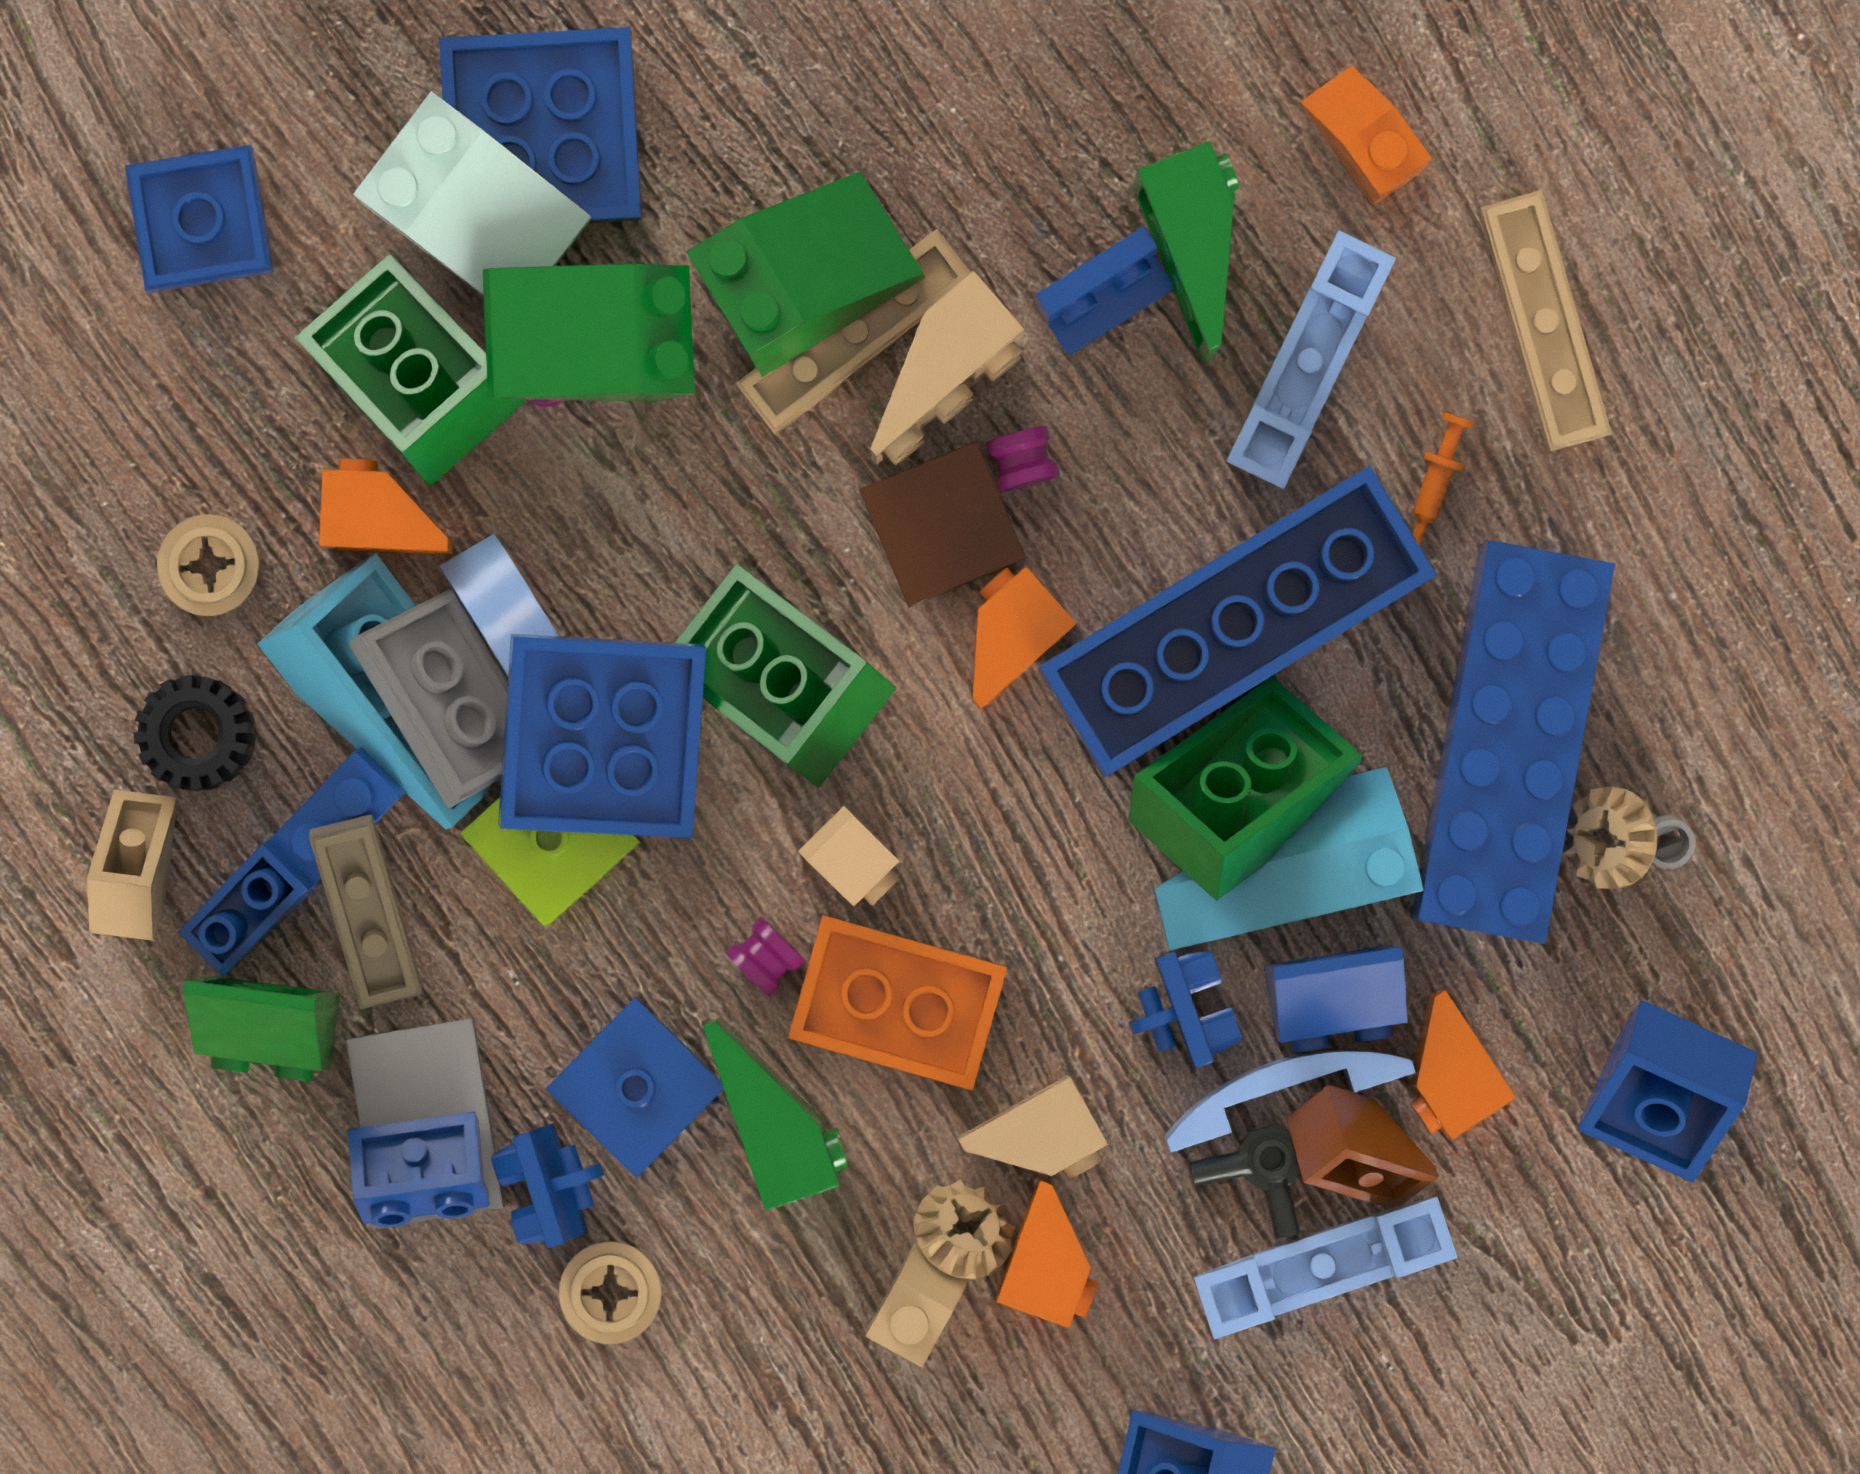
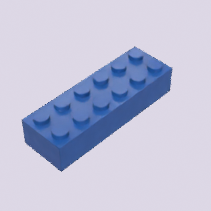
[1037,465,1437,778]
[1411,540,1615,944]

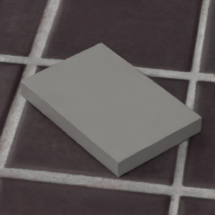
[348,588,508,808]
[346,1018,505,1229]

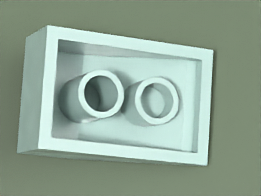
[353,91,592,296]

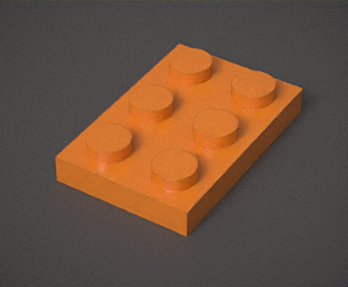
[788,915,1007,1091]

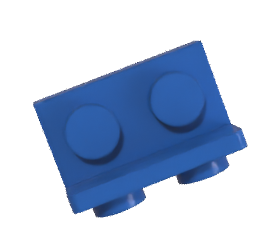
[1034,226,1173,355]
[348,1111,490,1227]

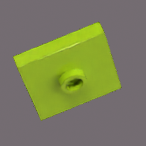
[460,797,641,928]

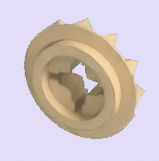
[157,514,261,616]
[1563,787,1657,889]
[914,1179,1015,1279]
[559,1241,662,1344]

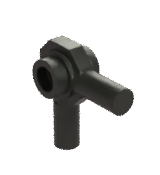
[1190,1124,1300,1239]

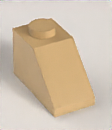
[87,789,177,941]
[798,806,900,906]
[958,1074,1108,1179]
[865,1231,969,1368]

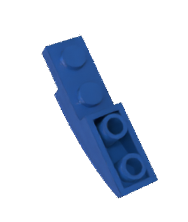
[178,747,407,977]

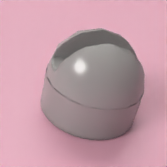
[1652,815,1696,869]

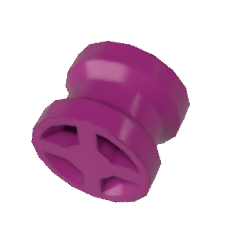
[986,426,1060,493]
[725,916,806,997]

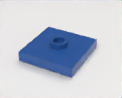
[125,144,274,293]
[546,997,724,1178]

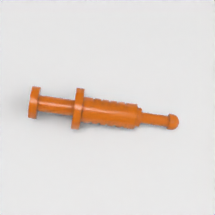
[1412,412,1474,546]

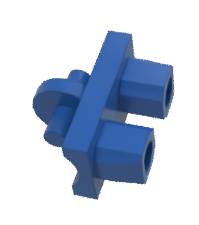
[1128,951,1242,1068]
[491,1123,604,1248]

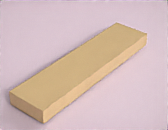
[1478,190,1612,453]
[735,229,970,435]

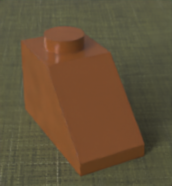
[1286,1084,1438,1209]

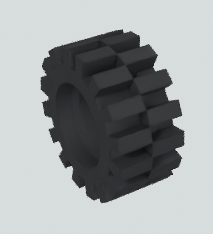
[133,675,256,791]

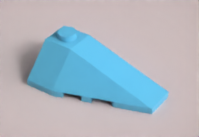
[257,553,491,829]
[1154,767,1424,951]

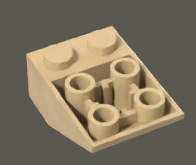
[870,270,1024,467]

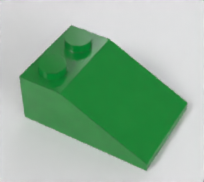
[1132,141,1239,364]
[686,172,926,377]
[295,254,525,486]
[482,264,695,402]
[675,563,897,789]
[1128,676,1362,901]
[183,976,340,1081]
[702,1017,849,1211]

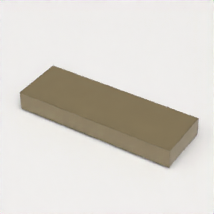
[309,814,422,1010]

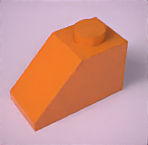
[1300,65,1433,206]
[319,459,454,555]
[972,567,1077,711]
[1410,989,1517,1140]
[996,1177,1098,1328]

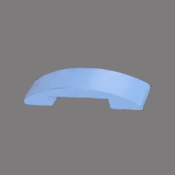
[1226,230,1396,489]
[439,534,559,677]
[1164,1049,1416,1152]
[1193,1196,1458,1340]

